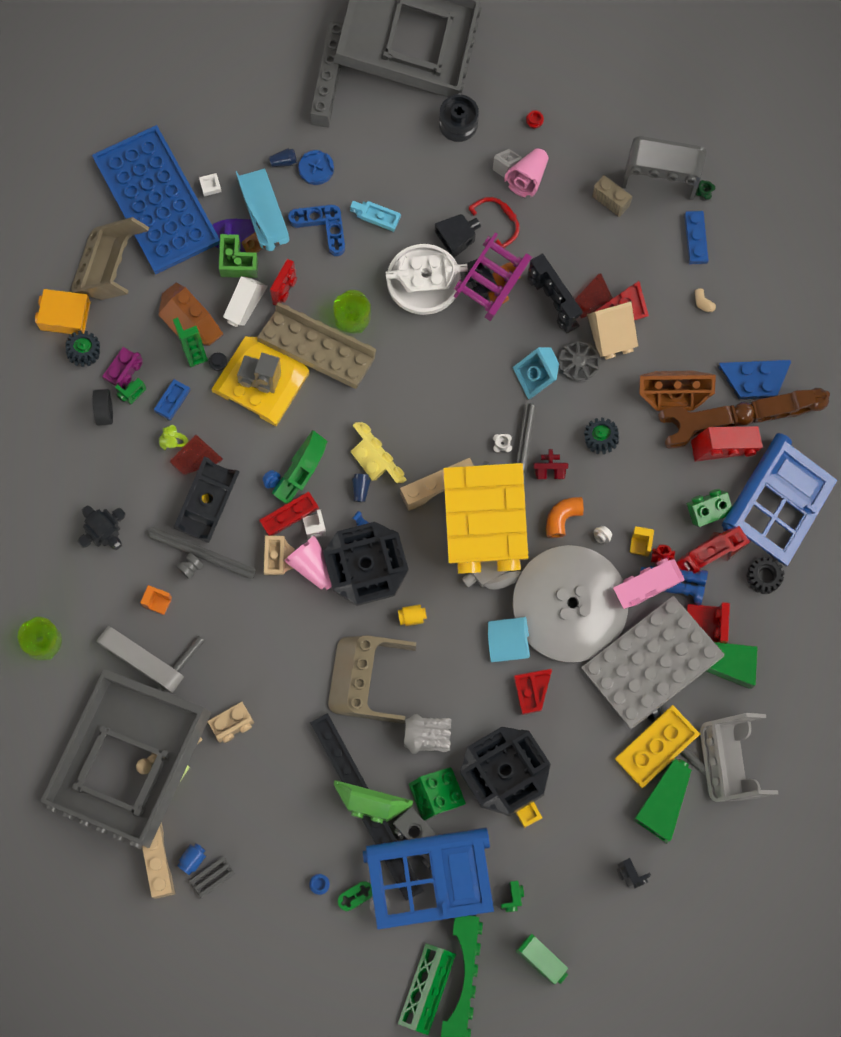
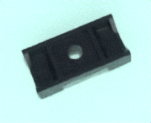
[527,253,583,333]
[174,456,240,543]

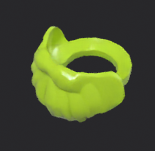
[159,425,188,450]

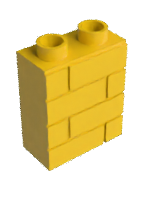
[443,463,528,574]

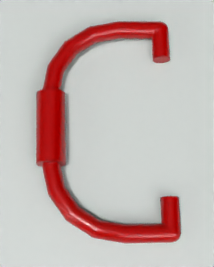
[468,197,520,248]

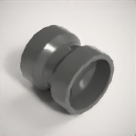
[176,552,204,580]

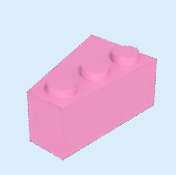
[613,558,685,609]

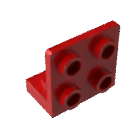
[687,602,730,643]

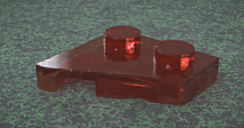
[575,273,613,319]
[170,435,223,475]

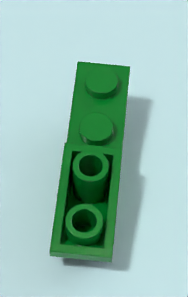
[271,430,328,504]

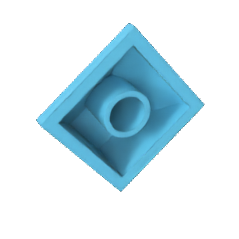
[512,347,559,399]

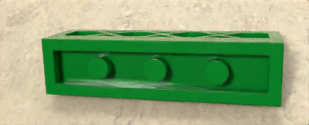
[173,317,208,368]
[398,943,456,1035]

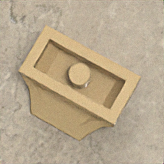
[264,536,295,575]

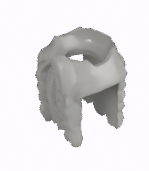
[404,714,451,754]

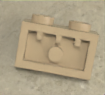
[208,702,254,743]

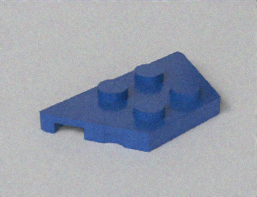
[718,360,791,400]

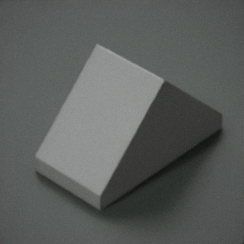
[493,149,523,178]

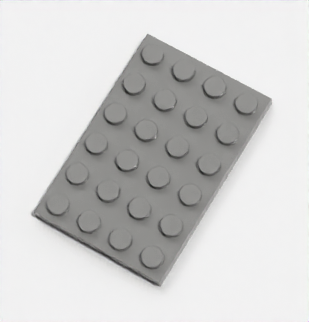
[581,596,724,729]

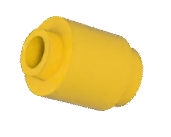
[398,604,427,626]

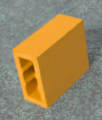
[35,289,91,334]

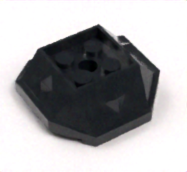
[323,522,409,606]
[460,727,551,816]

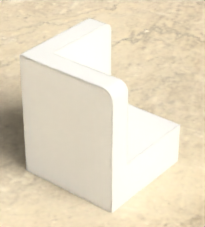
[303,509,326,540]

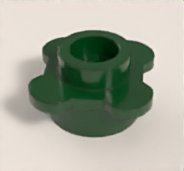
[695,180,716,200]

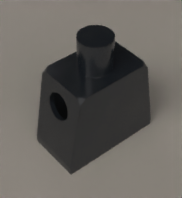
[435,214,481,258]

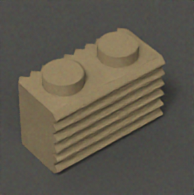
[592,175,633,217]

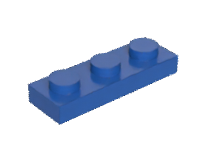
[684,211,709,264]

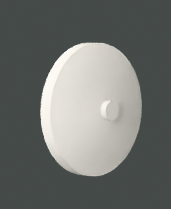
[387,244,461,315]

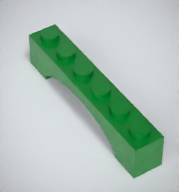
[441,916,483,1037]

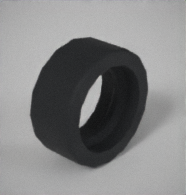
[92,389,113,426]

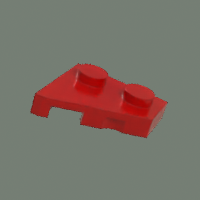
[514,669,552,715]

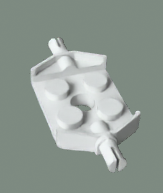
[386,251,468,292]

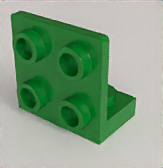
[408,767,466,821]

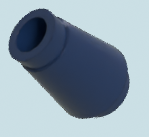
[269,148,297,167]
[352,474,371,502]

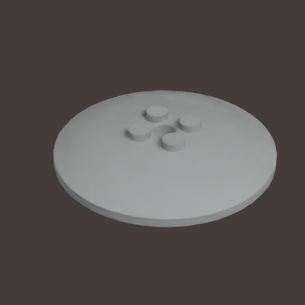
[512,545,628,662]

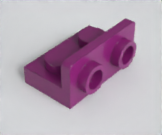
[102,347,143,389]

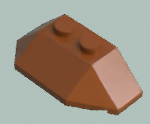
[158,282,224,346]
[639,371,716,411]

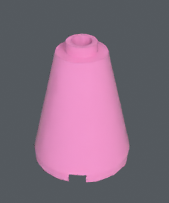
[505,148,549,197]
[284,536,332,590]

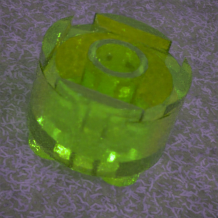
[333,290,371,333]
[17,617,62,660]

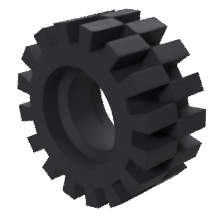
[747,557,784,594]

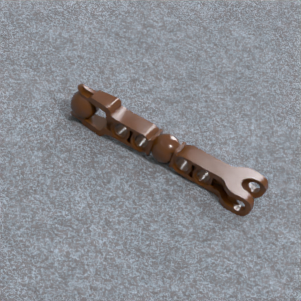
[658,388,830,449]

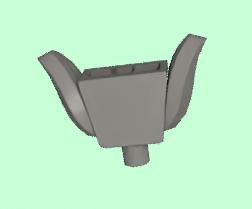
[461,561,521,590]

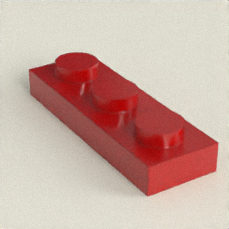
[259,491,319,536]

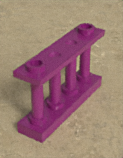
[453,232,532,321]

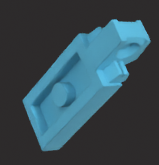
[350,201,401,232]

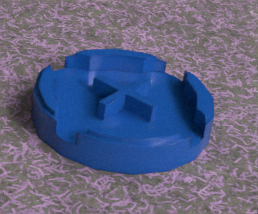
[298,150,334,185]

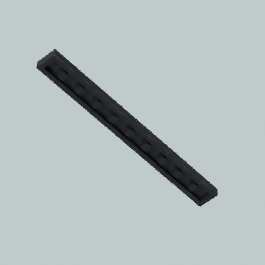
[310,713,424,901]

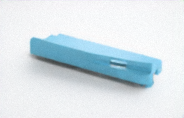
[235,169,290,251]

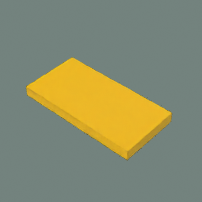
[615,705,700,788]

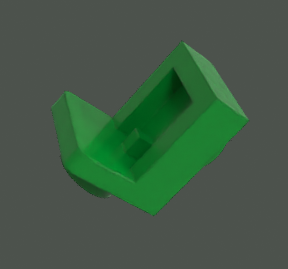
[500,880,524,912]

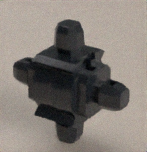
[78,505,126,550]

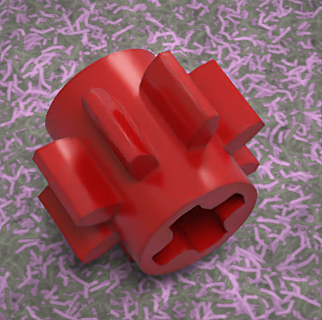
[651,545,675,566]

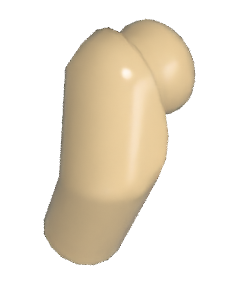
[695,289,716,312]

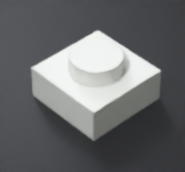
[199,173,222,196]

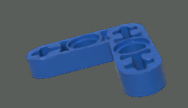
[288,205,345,256]

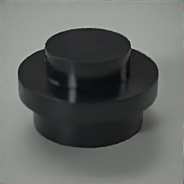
[209,352,227,371]

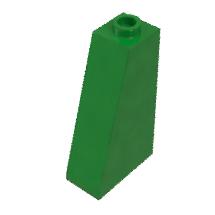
[706,642,758,689]
[633,759,692,844]

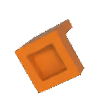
[140,585,172,615]

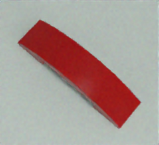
[676,526,750,573]

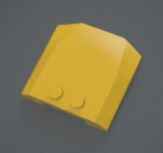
[211,336,310,426]

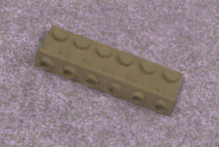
[257,302,376,389]

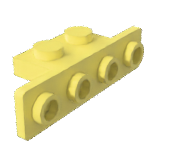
[350,422,407,483]

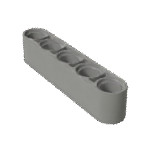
[96,626,184,693]

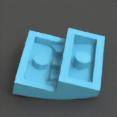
[488,617,530,662]

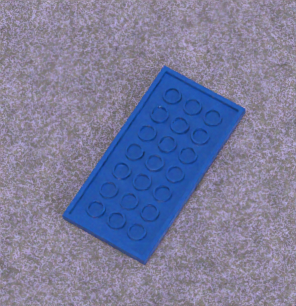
[92,125,220,275]

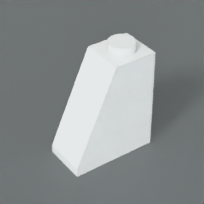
[223,276,267,327]

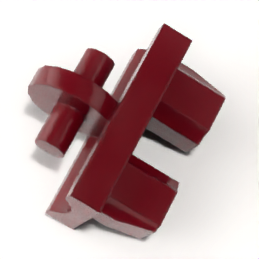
[533,449,568,479]

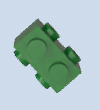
[686,489,732,527]

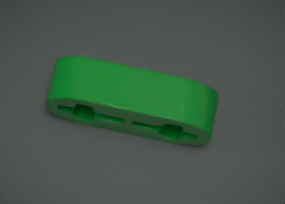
[338,881,373,911]

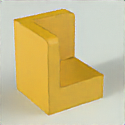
[630,526,654,557]

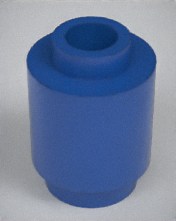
[177,843,206,875]

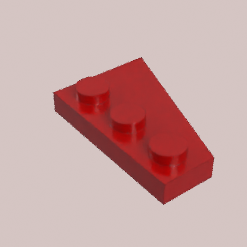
[592,281,649,320]

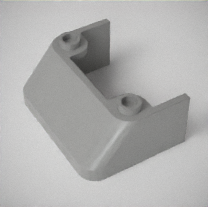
[700,713,778,802]

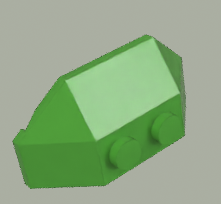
[334,780,413,824]

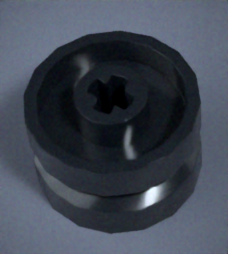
[439,95,479,142]

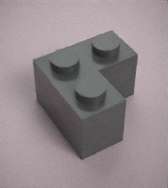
[237,353,281,393]

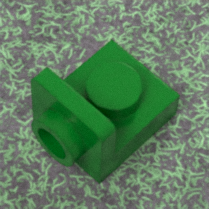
[115,378,146,404]

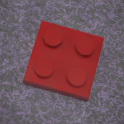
[270,259,297,306]

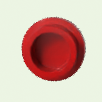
[526,110,544,128]

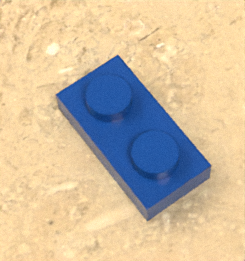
[154,379,191,421]

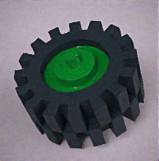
[66,331,100,367]
[584,417,619,454]

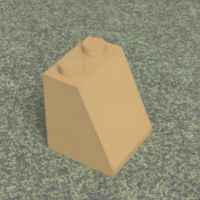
[587,302,638,360]

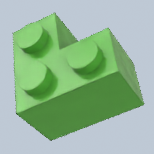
[219,234,258,278]

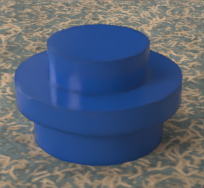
[262,470,281,488]
[309,874,330,895]

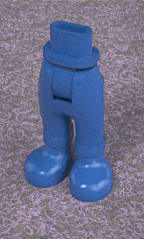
[640,566,708,605]

